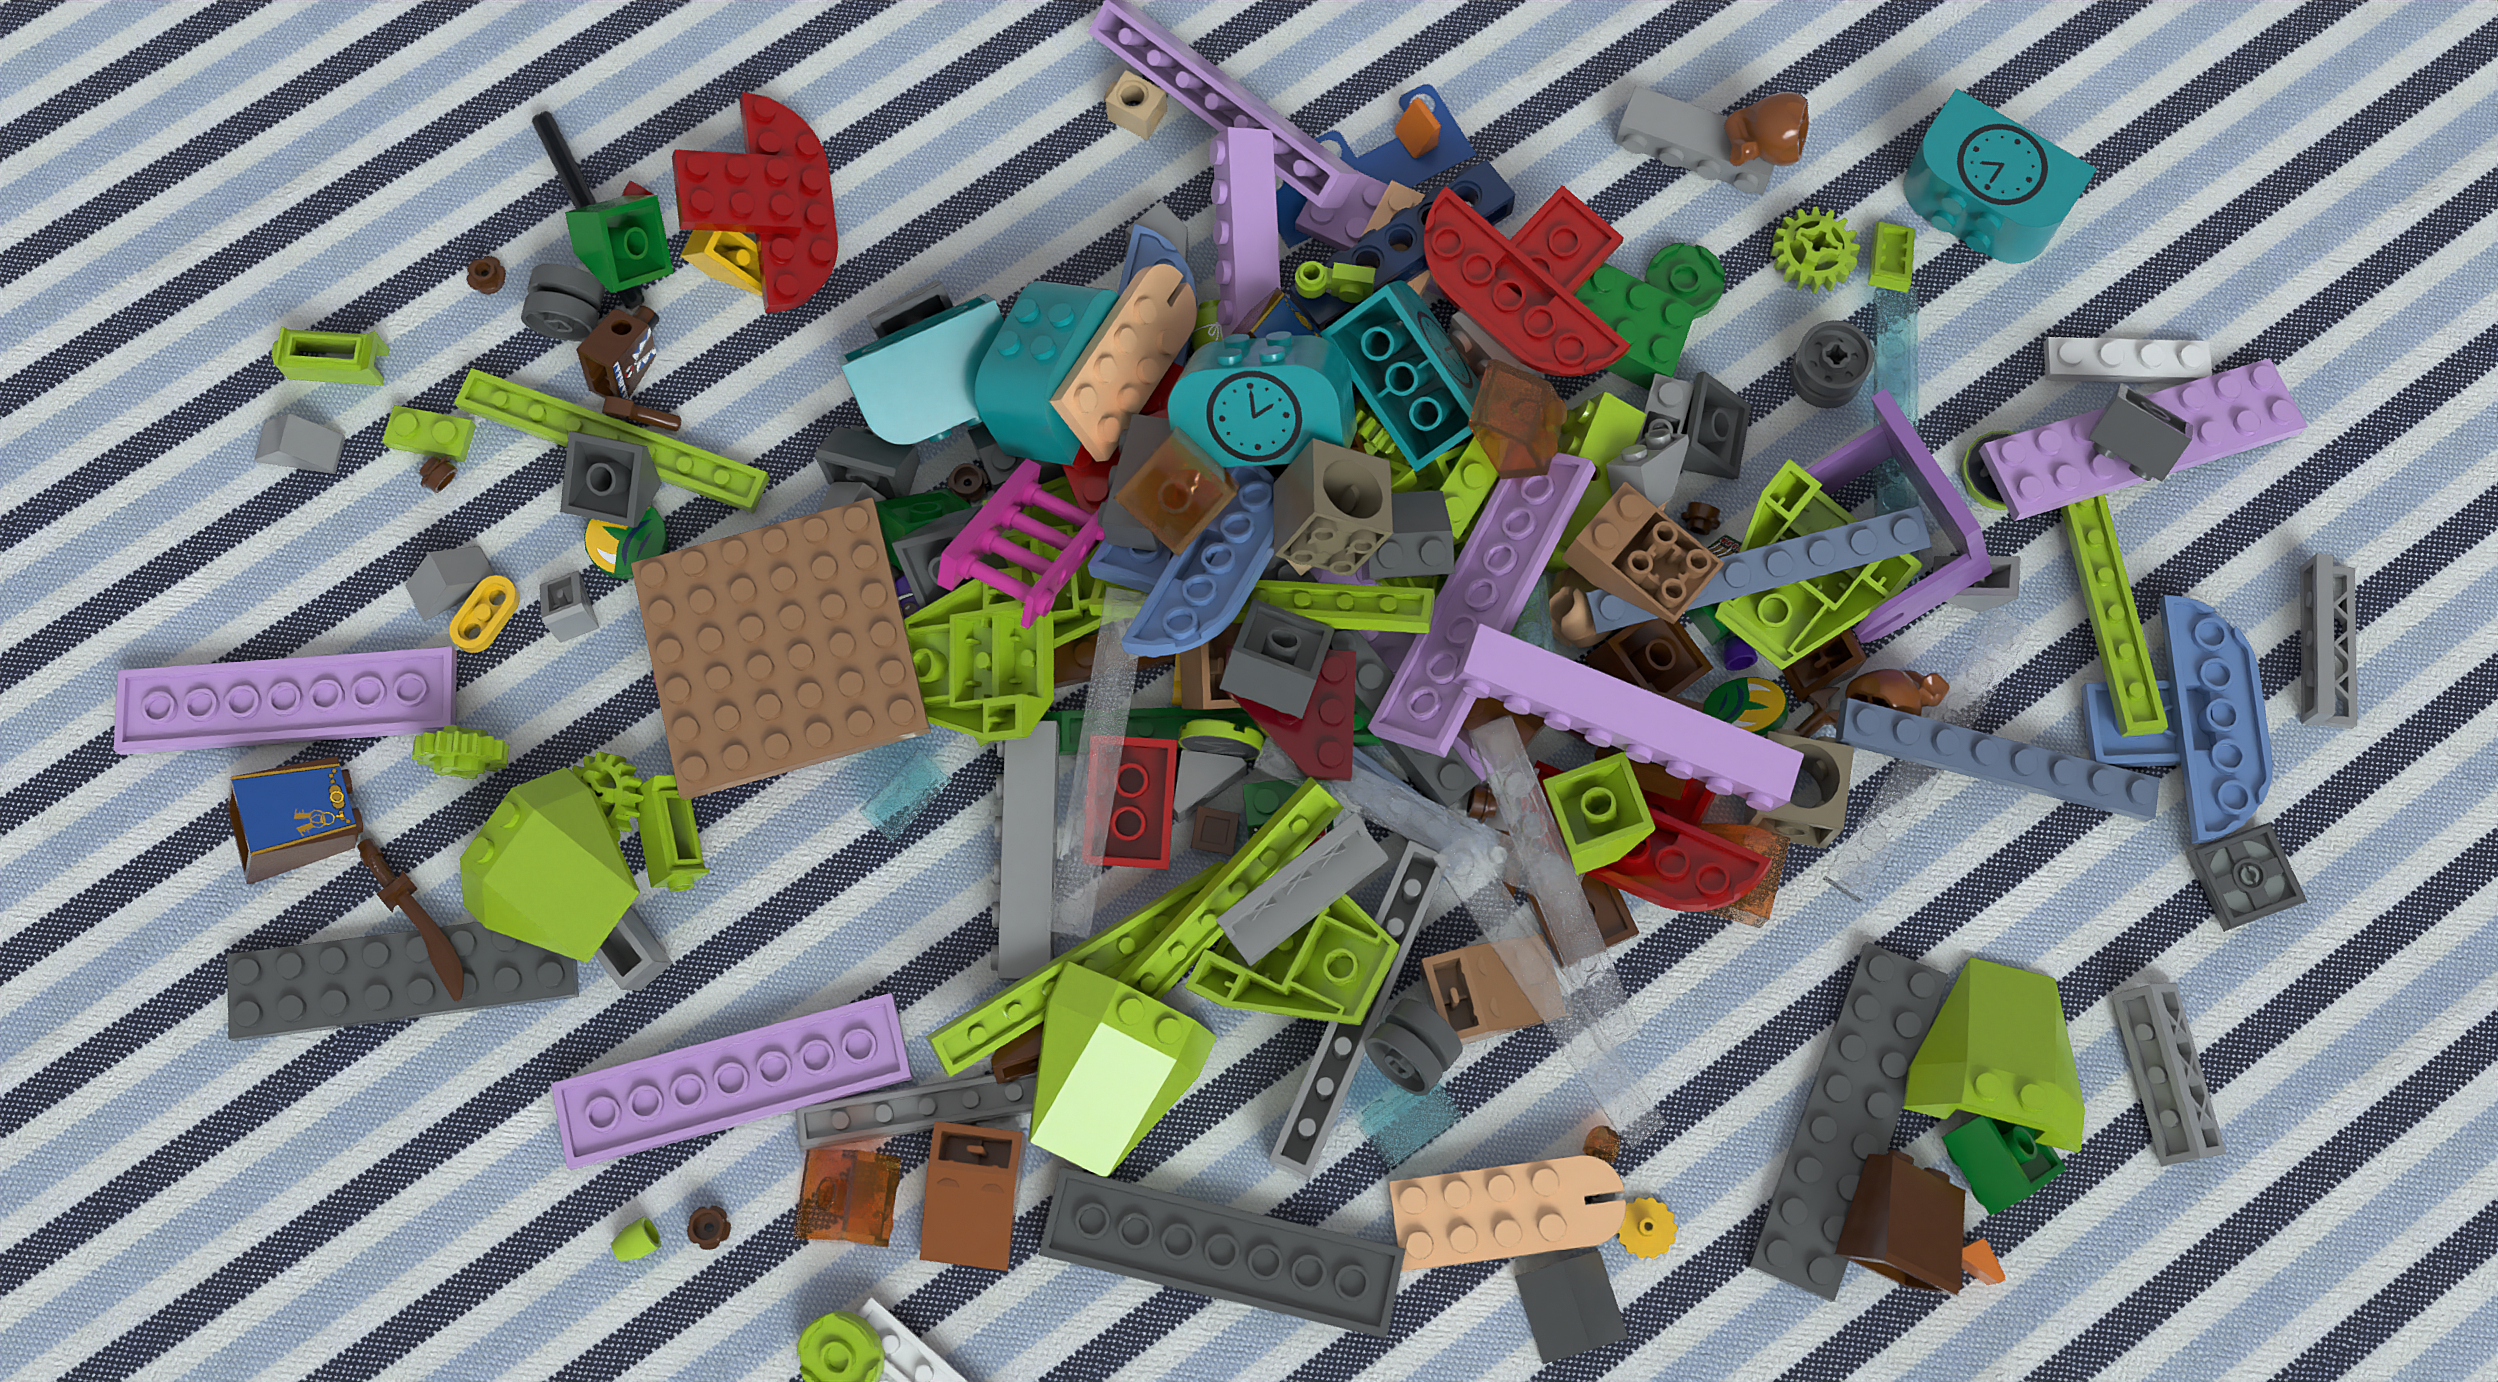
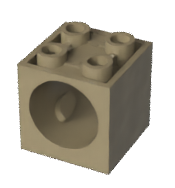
[1273,439,1393,576]
[1741,728,1854,849]

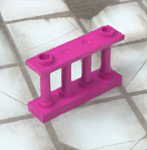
[937,458,1108,629]

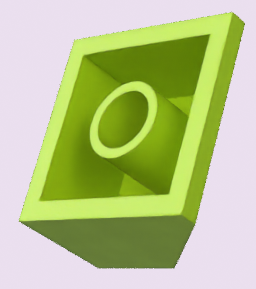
[1543,751,1655,875]

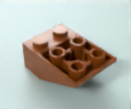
[920,1121,1027,1271]

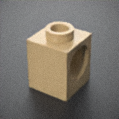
[1104,70,1168,141]

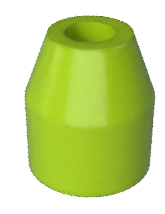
[611,1216,661,1262]

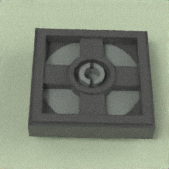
[2187,822,2307,932]

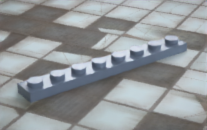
[1585,505,1932,634]
[1835,698,2159,821]

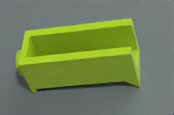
[272,326,390,386]
[635,775,709,892]

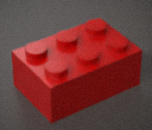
[1082,734,1178,869]

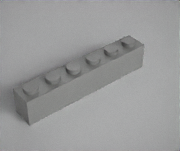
[990,721,1060,981]

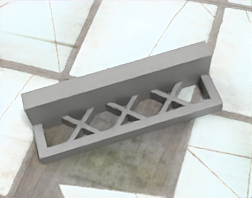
[2300,553,2357,729]
[1216,812,1388,967]
[2112,983,2226,1167]

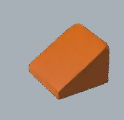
[1394,98,1441,158]
[1962,1238,2006,1285]

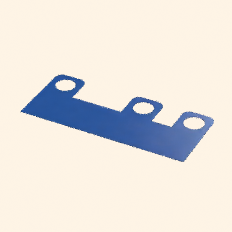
[1276,84,1477,249]

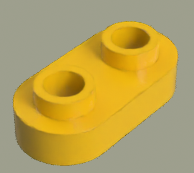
[449,575,520,653]

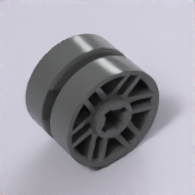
[521,264,605,342]
[1789,320,1874,409]
[1365,999,1463,1096]

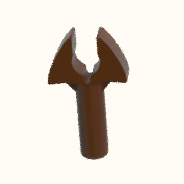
[602,395,682,432]
[1794,687,1840,738]

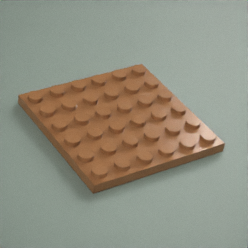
[631,497,931,800]

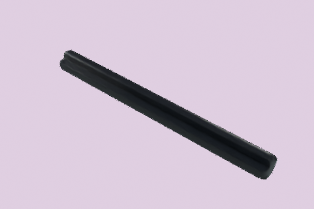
[532,111,645,309]

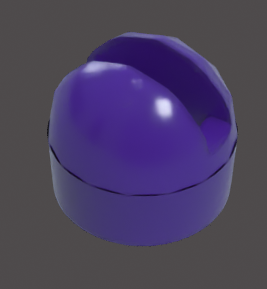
[1722,636,1758,671]

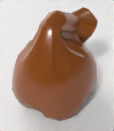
[1724,92,1809,167]
[1845,669,1950,716]

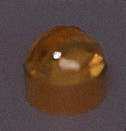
[1582,1125,1620,1162]

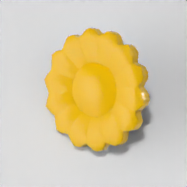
[1617,1197,1678,1259]

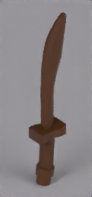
[357,838,464,1002]

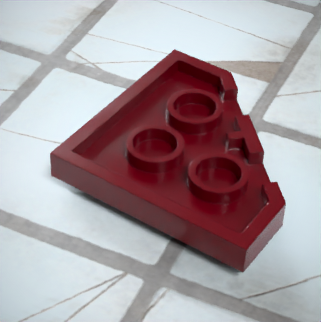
[1224,645,1356,782]

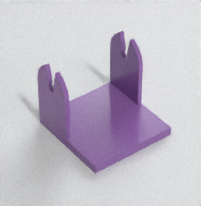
[1805,388,1992,644]

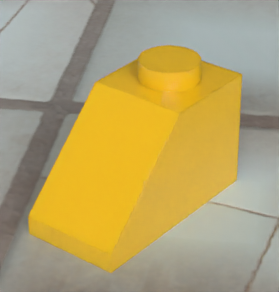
[680,230,763,296]

